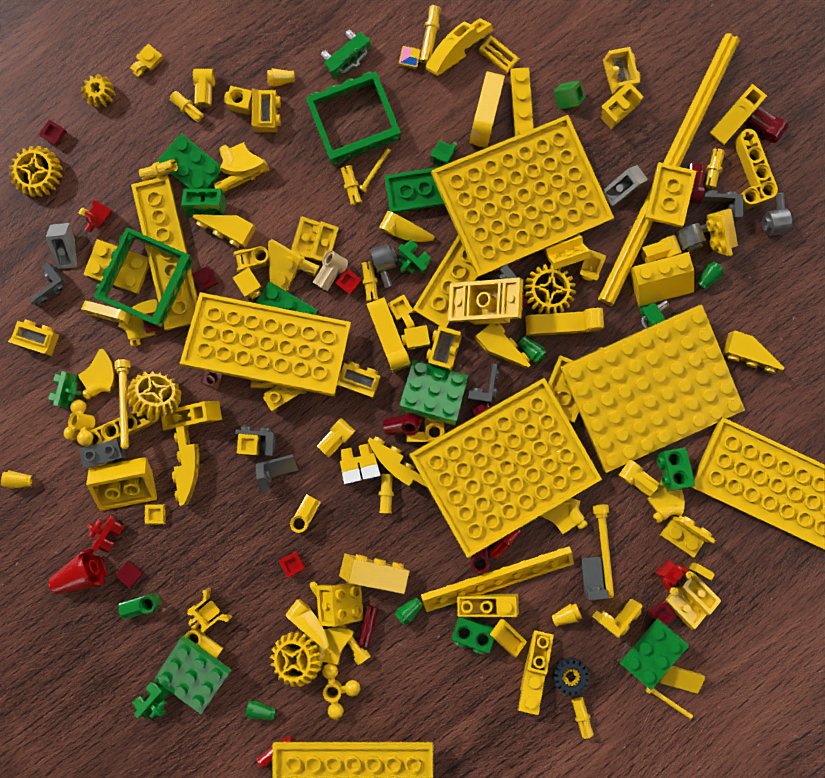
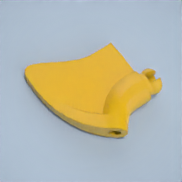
[219,142,265,175]
[118,299,158,347]
[78,349,115,399]
[647,476,685,523]
[540,498,587,534]
[310,627,354,667]

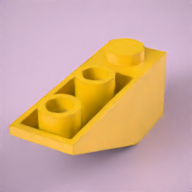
[710,84,767,145]
[193,215,256,248]
[475,323,530,369]
[722,331,784,374]
[457,594,519,617]

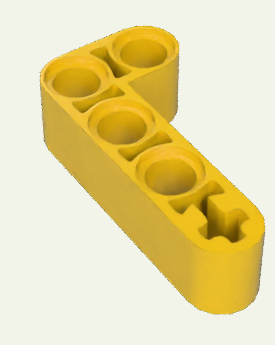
[469,71,505,148]
[734,129,778,209]
[367,297,411,372]
[525,308,604,336]
[86,411,159,466]

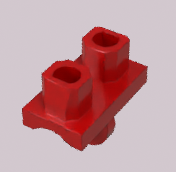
[87,514,123,552]

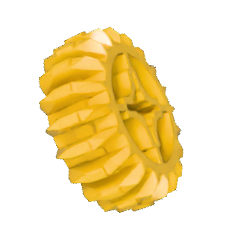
[9,146,63,197]
[524,264,576,314]
[127,370,181,420]
[270,632,322,687]

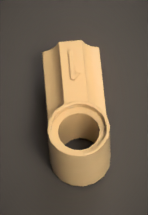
[313,250,348,291]

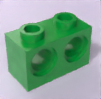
[181,189,226,217]
[657,447,695,492]
[451,617,495,654]

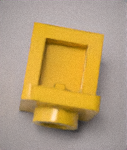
[580,250,606,281]

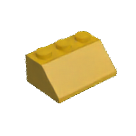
[629,252,694,307]
[86,457,157,511]

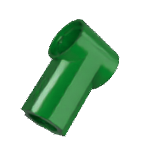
[118,593,161,620]

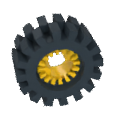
[552,657,590,696]

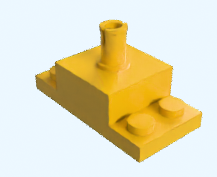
[448,278,523,325]

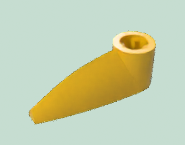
[379,211,435,242]
[285,599,329,650]

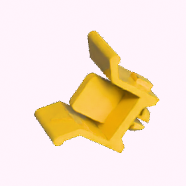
[187,588,232,633]

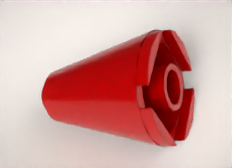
[48,549,107,595]

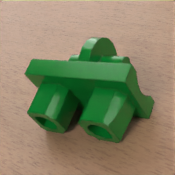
[398,240,432,274]
[48,371,82,409]
[132,682,170,719]

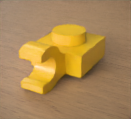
[130,44,164,78]
[387,295,415,328]

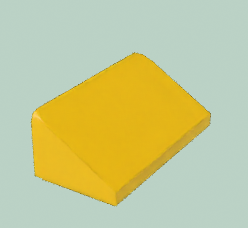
[659,666,705,694]

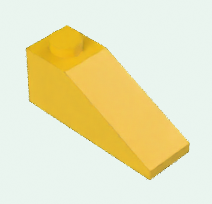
[161,401,222,431]

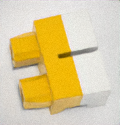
[340,443,381,484]

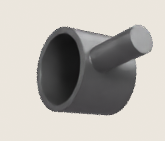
[762,193,792,236]
[676,223,708,252]
[369,244,398,288]

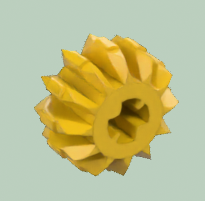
[81,74,115,108]

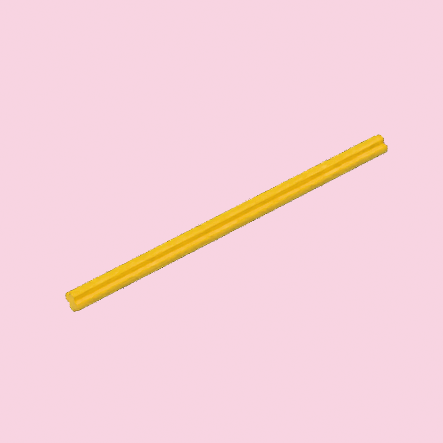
[598,33,740,306]

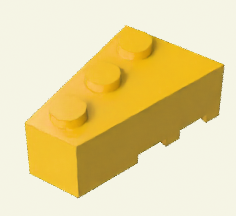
[339,553,409,594]

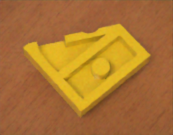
[268,239,303,291]

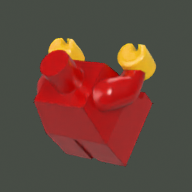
[78,200,113,233]
[655,559,694,596]

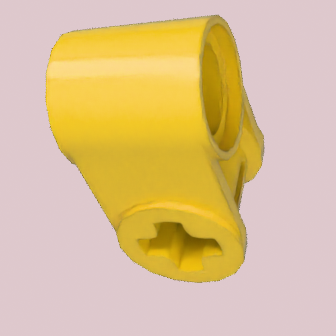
[233,246,269,272]

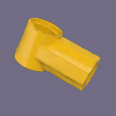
[193,69,215,108]
[641,235,682,263]
[317,418,355,457]
[618,460,660,497]
[290,494,321,533]
[185,628,223,658]

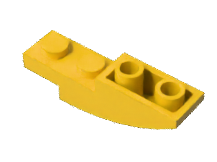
[425,19,493,76]
[172,426,199,506]
[368,436,427,487]
[518,630,554,715]

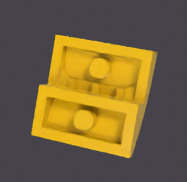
[291,216,339,262]
[543,234,591,269]
[665,573,721,630]

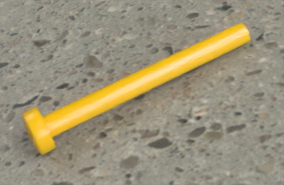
[358,148,390,193]
[646,687,693,719]

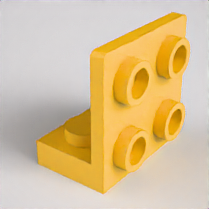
[706,209,738,256]
[660,516,716,558]
[316,583,363,627]
[592,599,643,637]

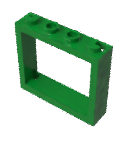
[306,71,401,165]
[94,228,194,328]

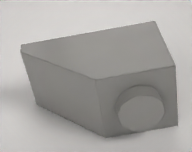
[602,165,648,207]
[46,223,77,269]

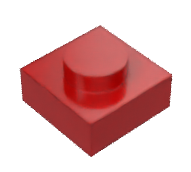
[335,268,362,295]
[279,551,305,578]

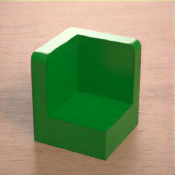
[553,80,585,109]
[430,141,457,166]

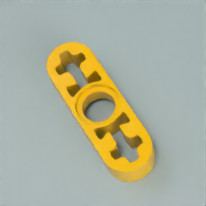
[81,301,132,325]

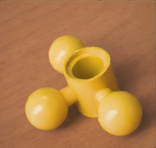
[64,399,95,446]
[322,663,360,719]

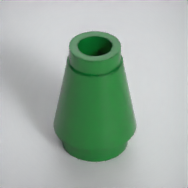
[697,261,725,290]
[518,336,547,363]
[394,597,423,626]
[245,700,275,720]

